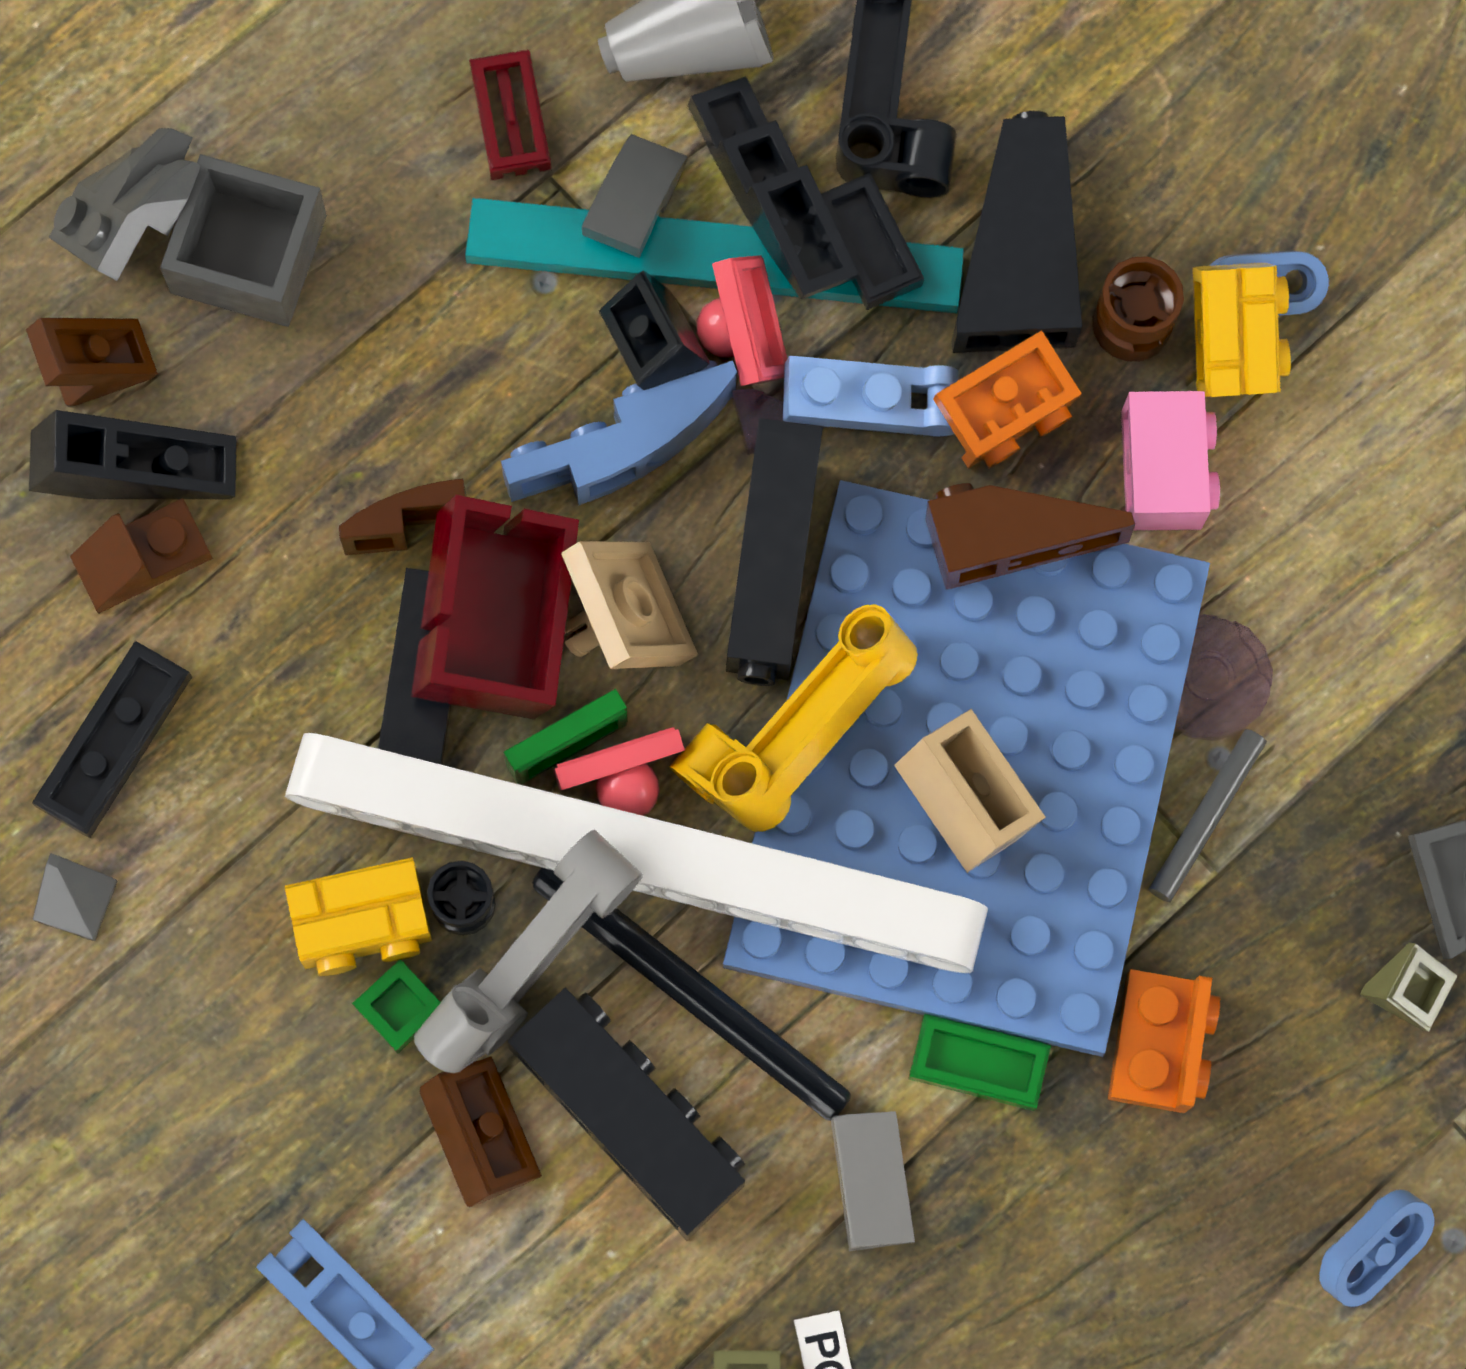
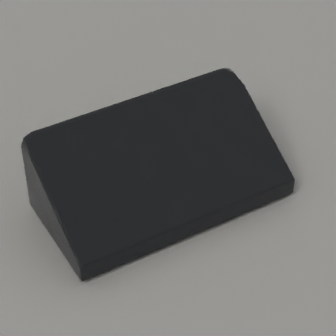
[599,270,710,390]

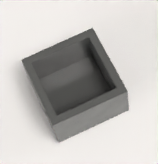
[160,154,327,327]

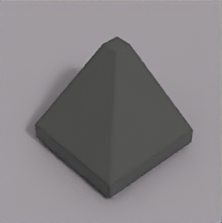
[32,853,118,941]

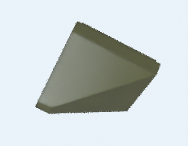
[1360,942,1457,1032]

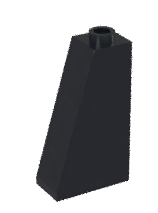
[951,111,1082,353]
[726,418,823,686]

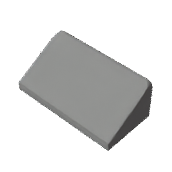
[831,1111,915,1251]

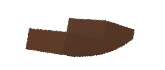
[339,478,467,555]

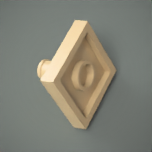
[561,541,698,669]

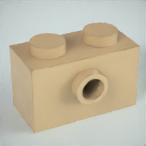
[894,709,1046,873]

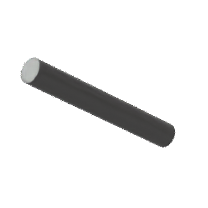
[1149,729,1267,902]

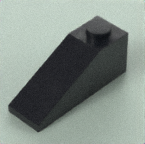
[29,410,237,499]

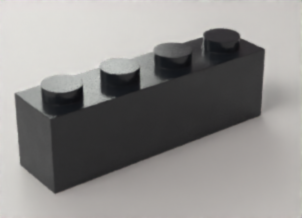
[507,987,746,1241]

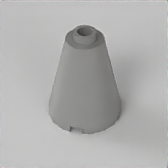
[598,0,774,82]

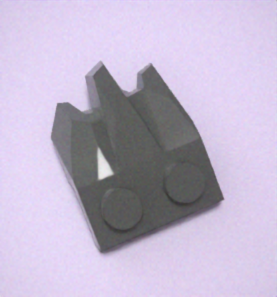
[49,128,201,281]

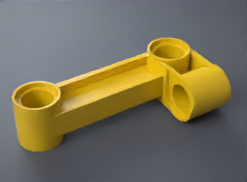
[669,604,918,832]

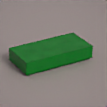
[503,689,628,785]
[908,1014,1051,1111]

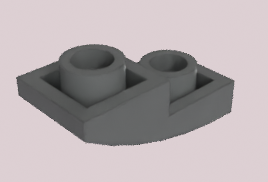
[582,134,687,258]

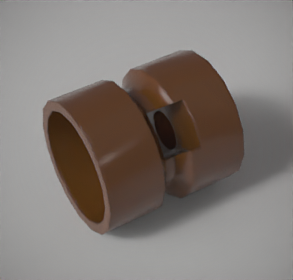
[1092,256,1184,362]

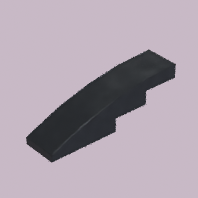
[687,76,859,300]

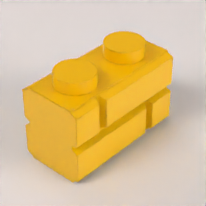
[1193,263,1291,397]
[285,857,432,976]

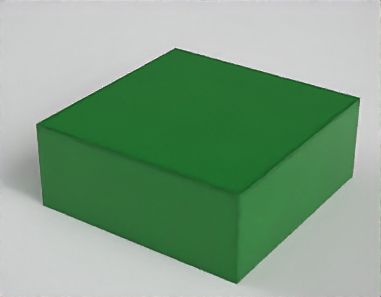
[352,959,441,1054]

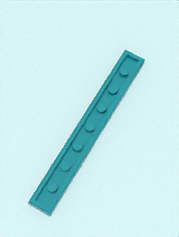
[465,198,964,313]

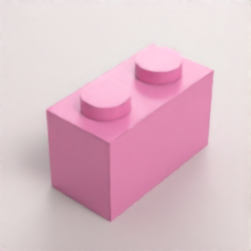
[1121,391,1220,530]

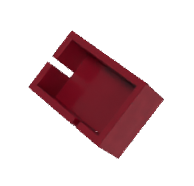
[411,495,579,720]

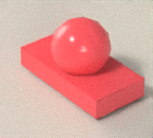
[696,255,787,386]
[553,727,685,816]

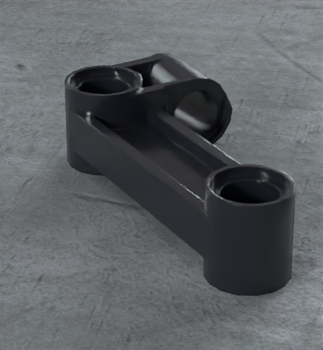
[836,0,956,198]

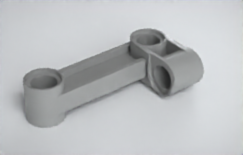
[414,829,643,1073]

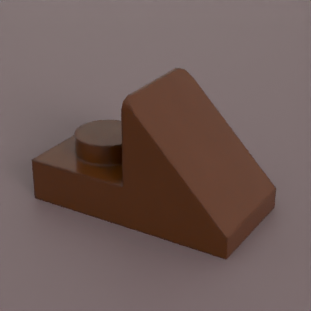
[26,318,158,406]
[70,498,213,614]

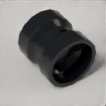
[427,861,496,936]

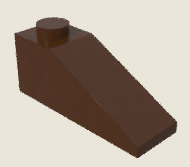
[925,483,1135,590]

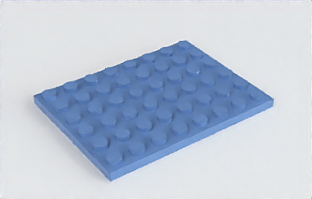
[723,480,1210,1057]

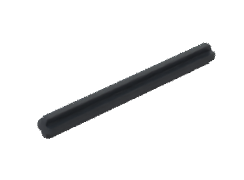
[532,868,851,1121]

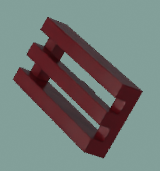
[469,50,551,180]

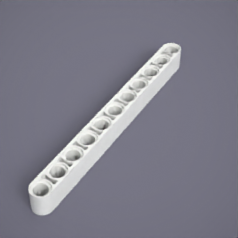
[285,733,988,973]

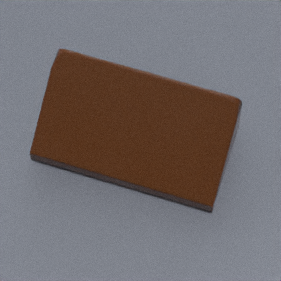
[419,1056,542,1207]

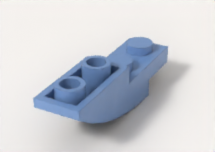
[501,361,737,505]

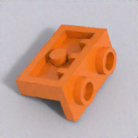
[933,330,1082,468]
[1108,969,1220,1113]

